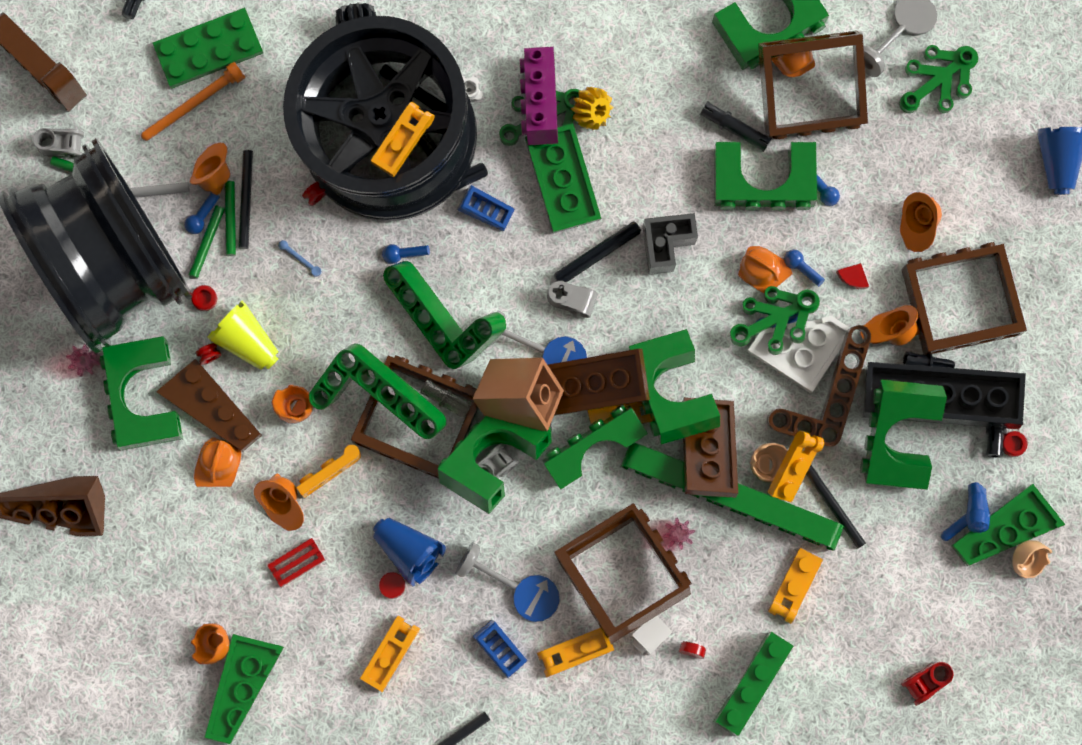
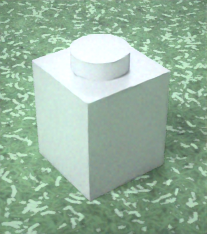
[631,616,672,655]

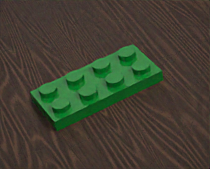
[152,7,264,89]
[525,123,602,234]

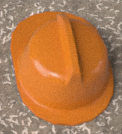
[759,51,815,77]
[190,142,231,195]
[900,192,942,252]
[738,246,792,294]
[860,305,920,346]
[194,437,241,487]
[253,473,304,531]

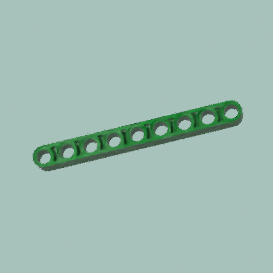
[621,443,844,551]

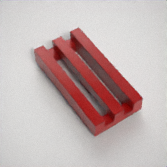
[267,538,326,588]

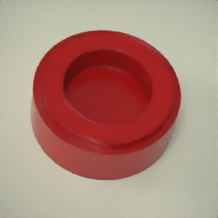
[191,285,218,311]
[1003,431,1028,457]
[379,572,406,599]
[679,641,706,659]

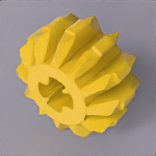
[571,87,614,130]

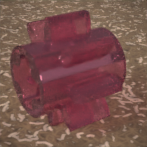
[66,344,100,377]
[662,517,695,551]

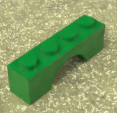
[543,405,648,490]
[713,632,794,736]

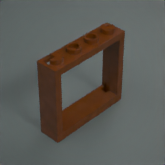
[758,30,868,139]
[901,242,1027,355]
[351,355,479,479]
[554,503,692,644]

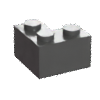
[642,213,698,275]

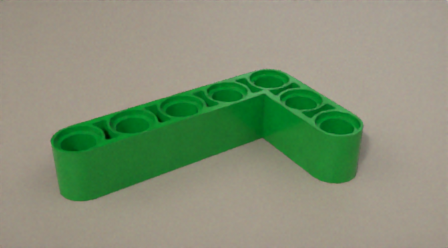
[383,261,506,369]
[309,343,446,439]

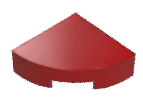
[836,263,869,289]

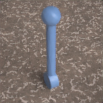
[278,240,322,277]

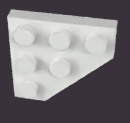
[747,316,850,394]

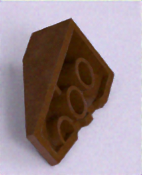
[0,476,105,536]

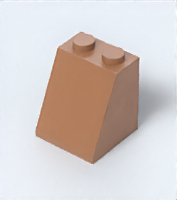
[473,358,564,431]

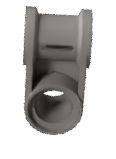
[33,128,84,159]
[547,281,598,318]
[478,443,519,479]

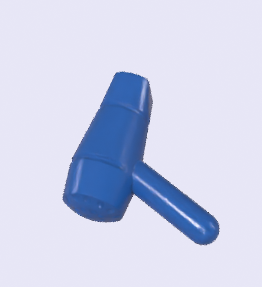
[941,482,990,541]

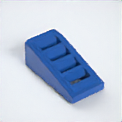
[457,185,515,231]
[472,620,528,678]

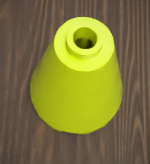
[207,301,279,370]

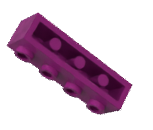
[520,46,558,145]

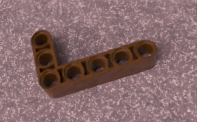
[0,12,87,112]
[767,325,871,447]

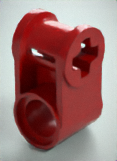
[901,662,954,706]

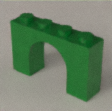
[712,0,829,70]
[714,142,817,211]
[629,329,720,445]
[100,336,183,451]
[860,380,947,490]
[438,416,552,514]

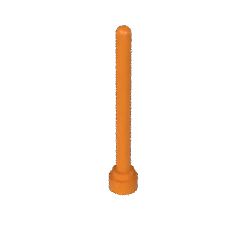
[141,62,246,141]

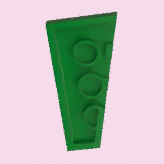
[951,484,1065,566]
[204,634,284,744]

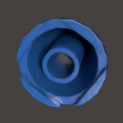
[1037,127,1082,195]
[373,518,446,586]

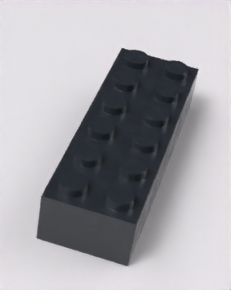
[863,362,1026,430]

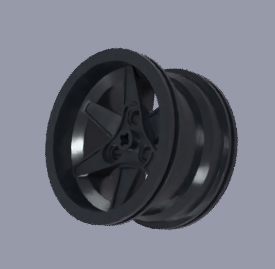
[283,16,477,221]
[0,138,193,353]

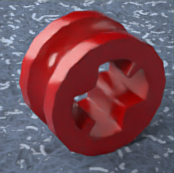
[302,181,326,206]
[195,343,222,365]

